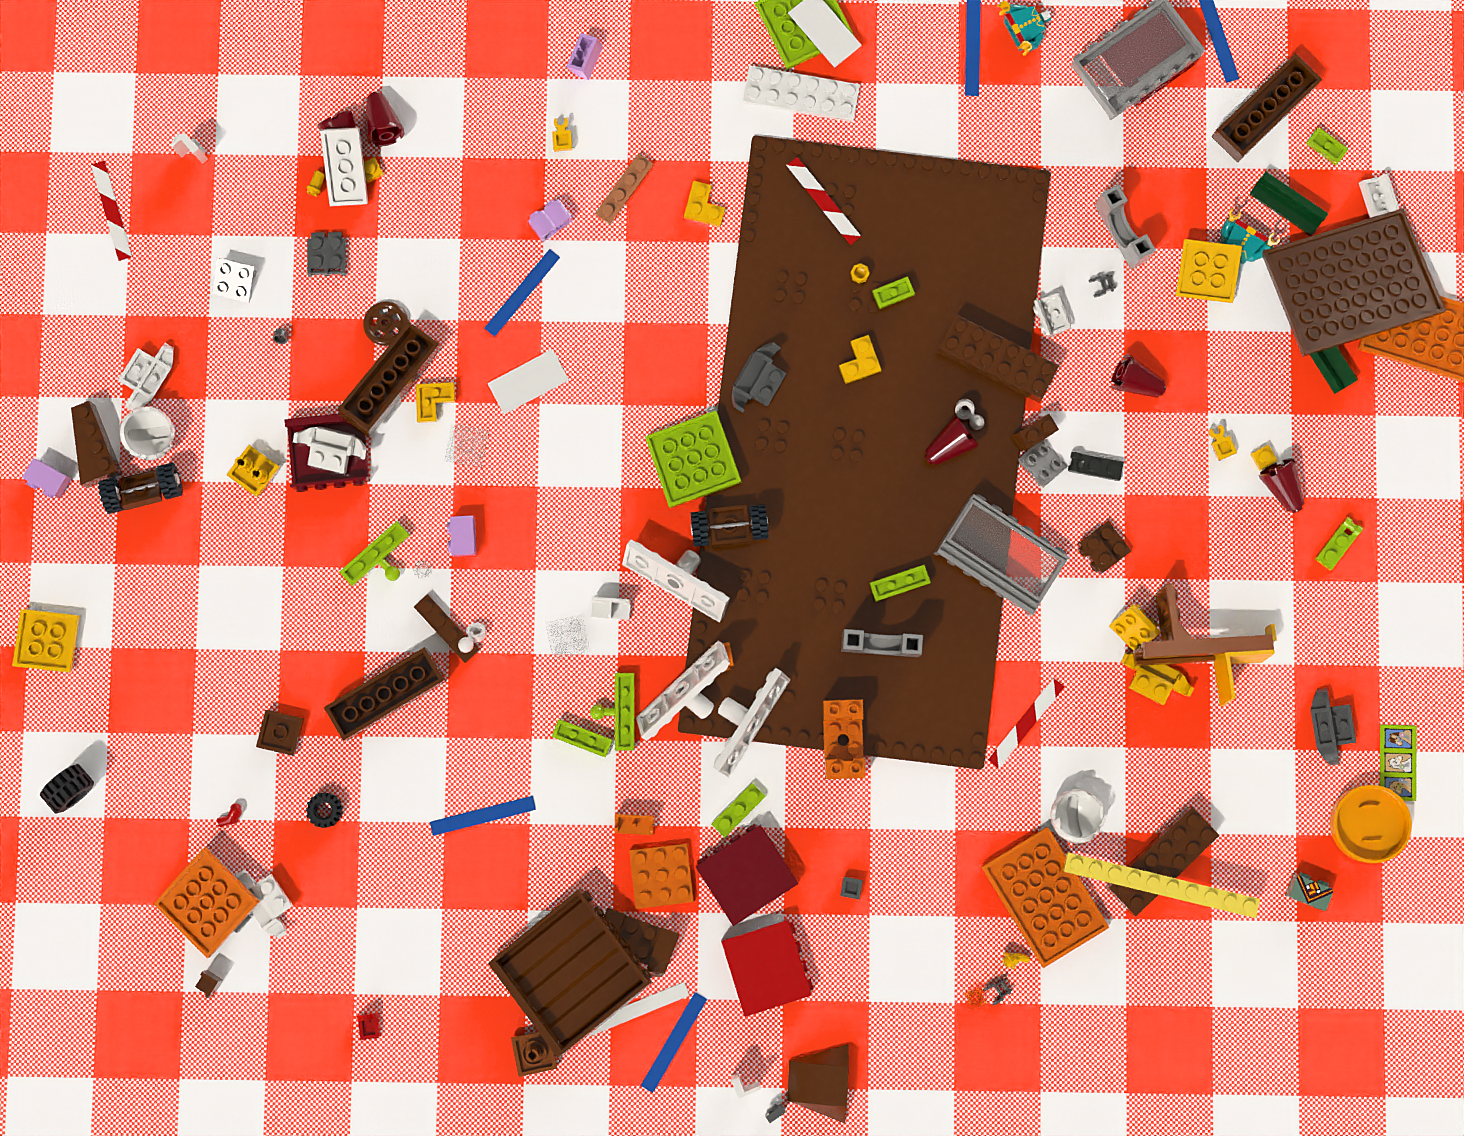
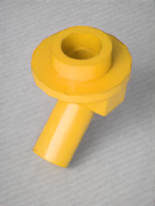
[1002,952,1030,970]

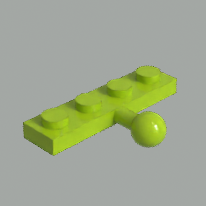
[339,521,410,586]
[590,673,635,751]

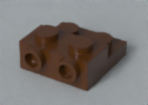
[1077,521,1131,575]

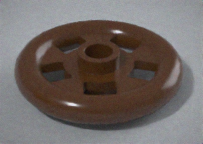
[363,301,408,346]

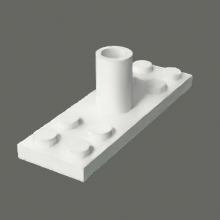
[622,539,730,623]
[636,640,730,741]
[713,668,791,778]

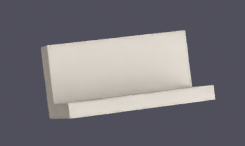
[731,1073,761,1099]

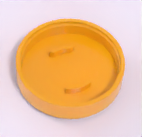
[1330,785,1412,863]

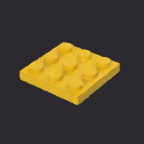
[1175,239,1242,303]
[12,609,80,673]

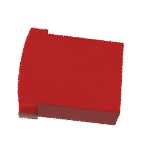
[356,1012,381,1040]

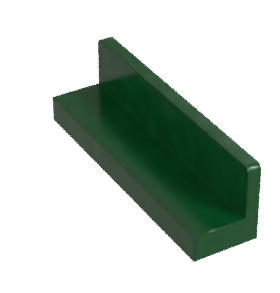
[1249,171,1329,236]
[1310,346,1358,394]

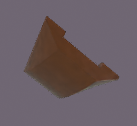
[787,1044,849,1124]

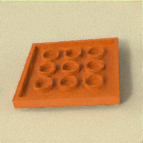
[153,847,260,959]

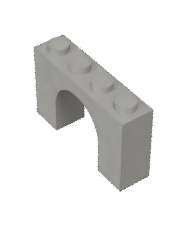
[1094,184,1156,270]
[841,629,923,657]

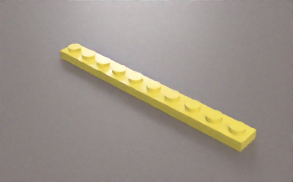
[1063,852,1260,918]

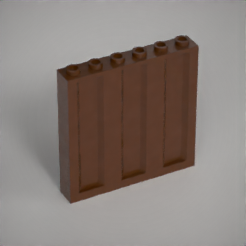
[488,889,653,1058]

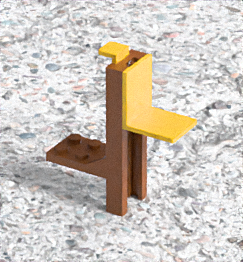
[1133,583,1277,706]

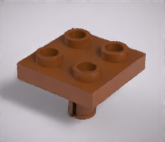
[511,1032,558,1077]

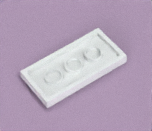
[320,127,368,206]

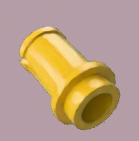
[306,171,326,197]

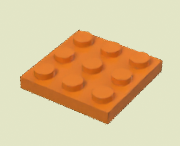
[629,844,694,909]

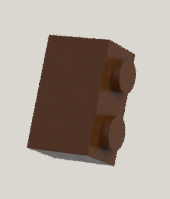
[1011,413,1059,452]

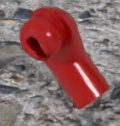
[217,803,242,827]

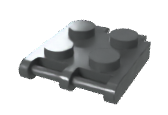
[307,232,346,277]

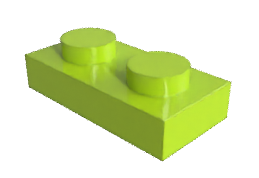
[1305,127,1349,166]
[872,277,915,310]

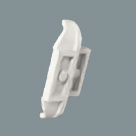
[118,343,173,411]
[293,426,367,474]
[235,870,293,939]

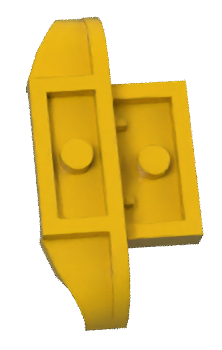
[1121,653,1194,705]

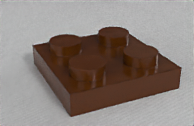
[256,709,304,756]

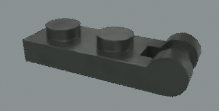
[1068,452,1124,481]

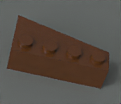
[71,401,123,488]

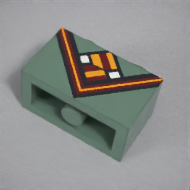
[1285,872,1334,911]

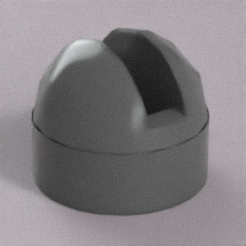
[272,328,289,344]

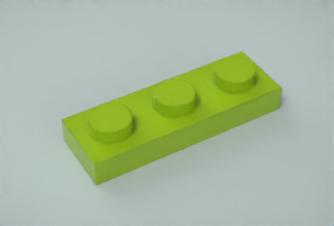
[869,565,931,602]
[551,719,613,758]
[711,783,766,838]

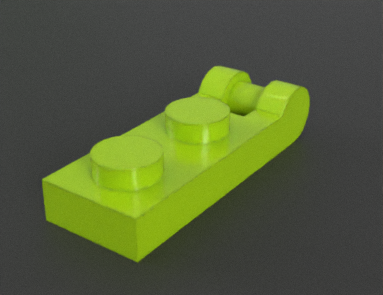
[1315,517,1363,570]

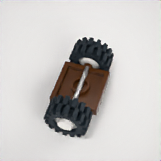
[98,462,183,514]
[690,504,769,547]

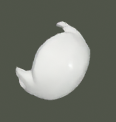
[120,407,175,460]
[1050,789,1106,844]

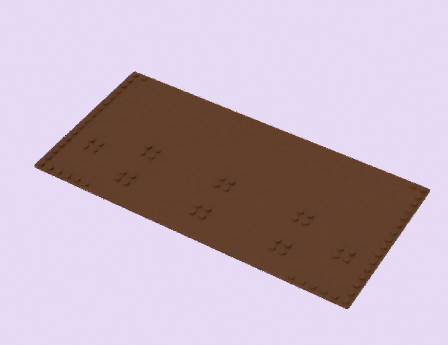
[678,135,1050,770]

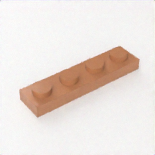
[595,153,654,226]

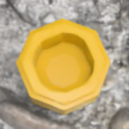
[850,263,870,283]

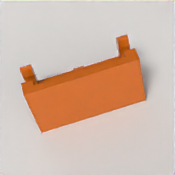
[614,814,654,835]

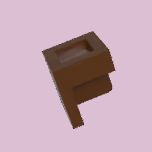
[195,970,223,998]

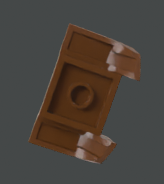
[604,908,680,977]

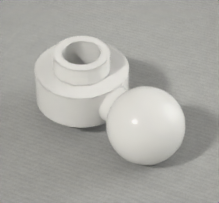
[955,399,984,430]
[458,623,486,653]

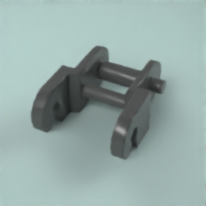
[1088,274,1117,298]
[983,978,1013,1006]

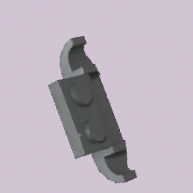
[732,342,786,413]
[1311,688,1356,766]

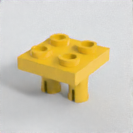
[226,445,281,498]
[1109,604,1161,651]

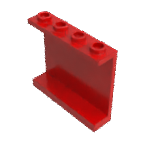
[721,919,814,1017]

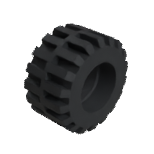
[40,764,94,814]

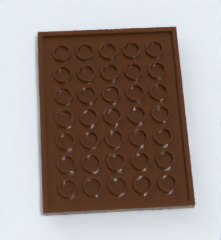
[1262,208,1446,357]

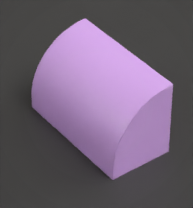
[566,33,603,81]

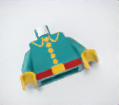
[997,1,1051,56]
[1221,207,1281,264]

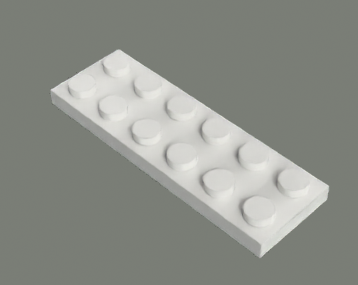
[743,65,860,123]

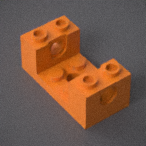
[822,700,866,779]

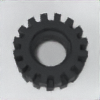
[306,793,343,828]

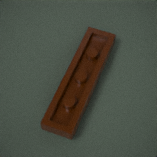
[414,594,480,663]

